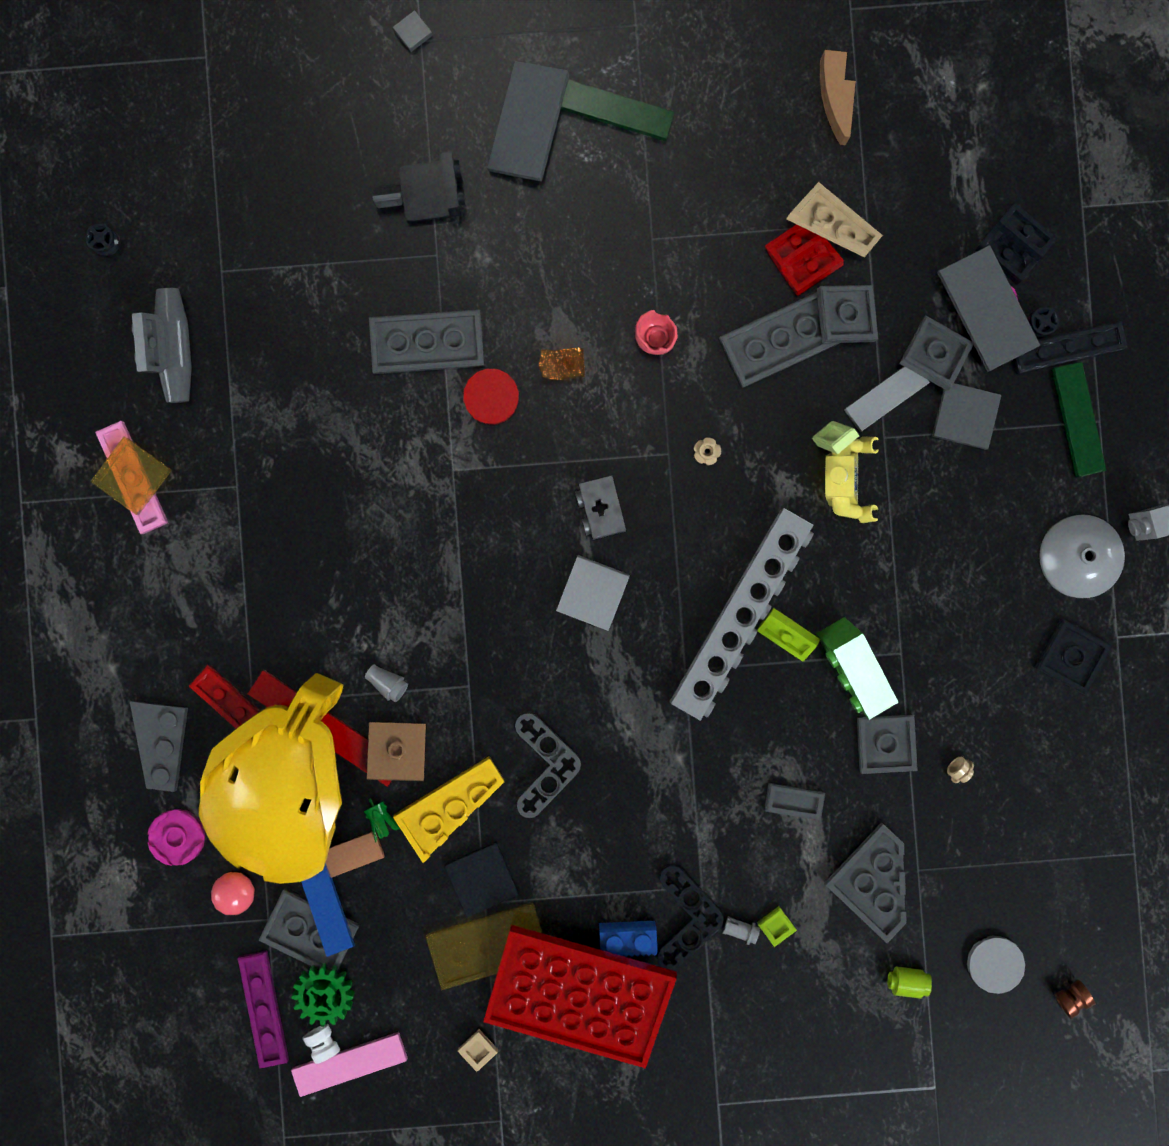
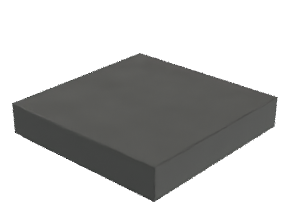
[817,285,878,343]
[899,316,974,391]
[932,383,1001,450]
[857,714,917,774]

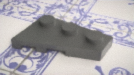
[130,701,188,792]

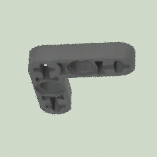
[515,712,581,818]

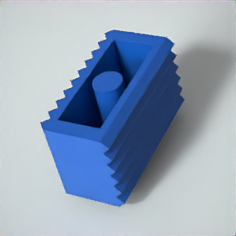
[599,921,657,957]

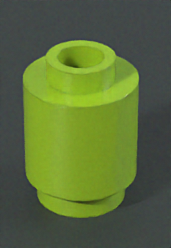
[887,967,932,999]

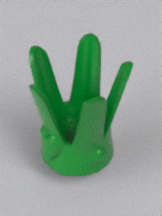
[364,799,400,843]

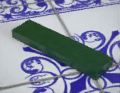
[561,80,674,141]
[1052,362,1106,477]

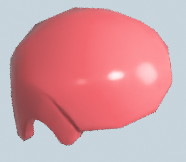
[635,310,678,355]
[211,872,255,915]

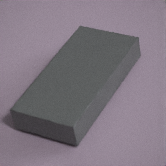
[764,783,825,821]

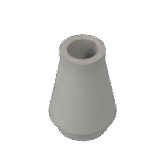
[365,664,408,702]

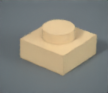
[458,1029,498,1072]

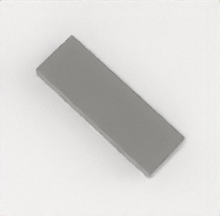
[844,367,930,432]

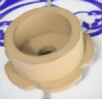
[694,438,721,465]
[947,757,974,783]

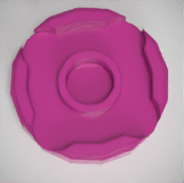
[148,809,205,866]

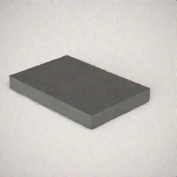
[259,888,360,973]

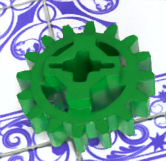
[291,963,355,1027]

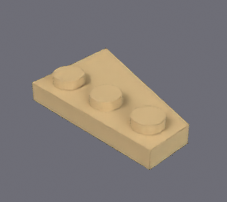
[786,182,883,257]

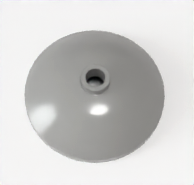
[1040,515,1125,598]

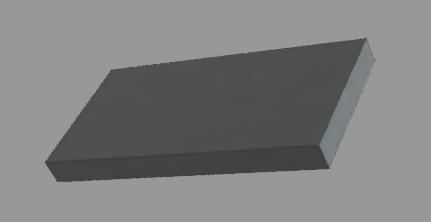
[487,61,569,182]
[937,245,1040,372]
[719,292,840,389]
[369,310,484,374]

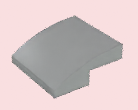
[556,555,630,631]

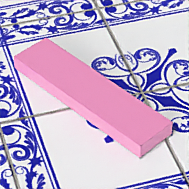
[96,421,168,534]
[291,1032,408,1097]

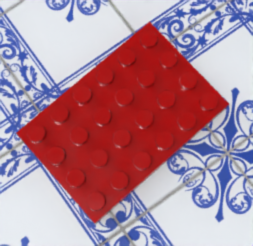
[483,925,677,1068]

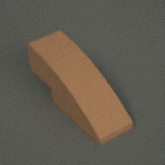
[820,50,856,145]

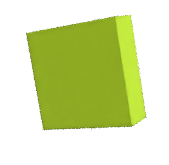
[757,906,797,947]

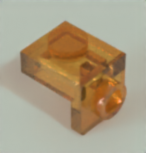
[539,347,585,380]

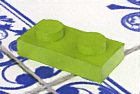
[757,608,820,661]

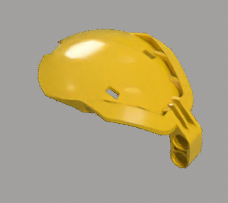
[199,673,343,884]

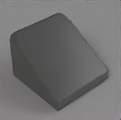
[372,184,404,208]

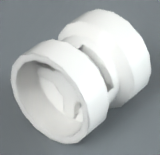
[303,1024,340,1064]

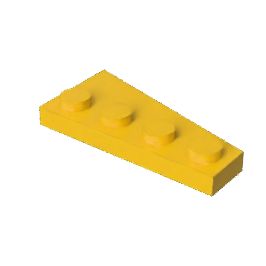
[393,756,504,863]

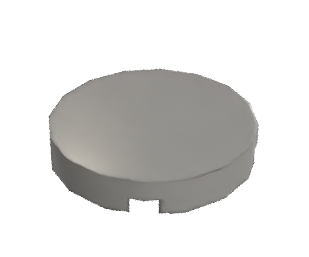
[967,935,1025,994]

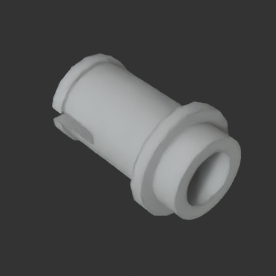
[723,916,760,945]

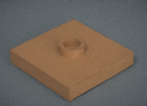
[367,722,426,781]

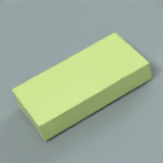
[812,421,859,454]

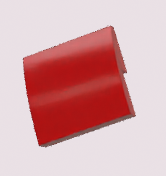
[765,224,844,296]

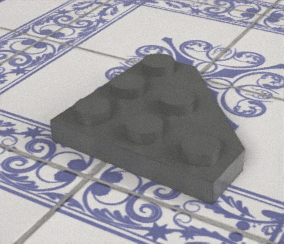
[824,822,906,943]

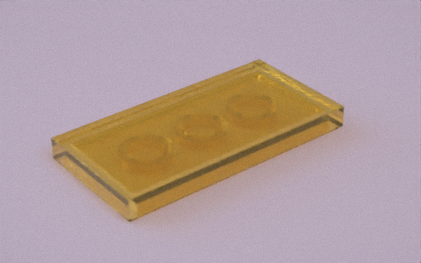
[426,902,542,990]

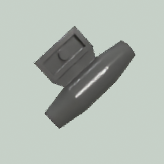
[132,288,192,403]

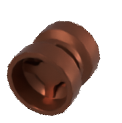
[1054,980,1096,1019]

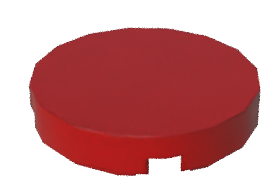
[463,369,519,425]

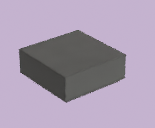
[393,10,433,52]

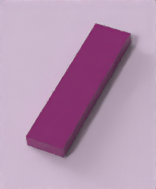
[238,950,289,1068]

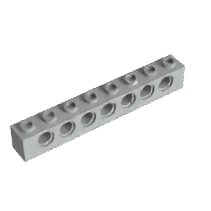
[670,508,814,721]

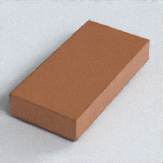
[325,831,385,878]

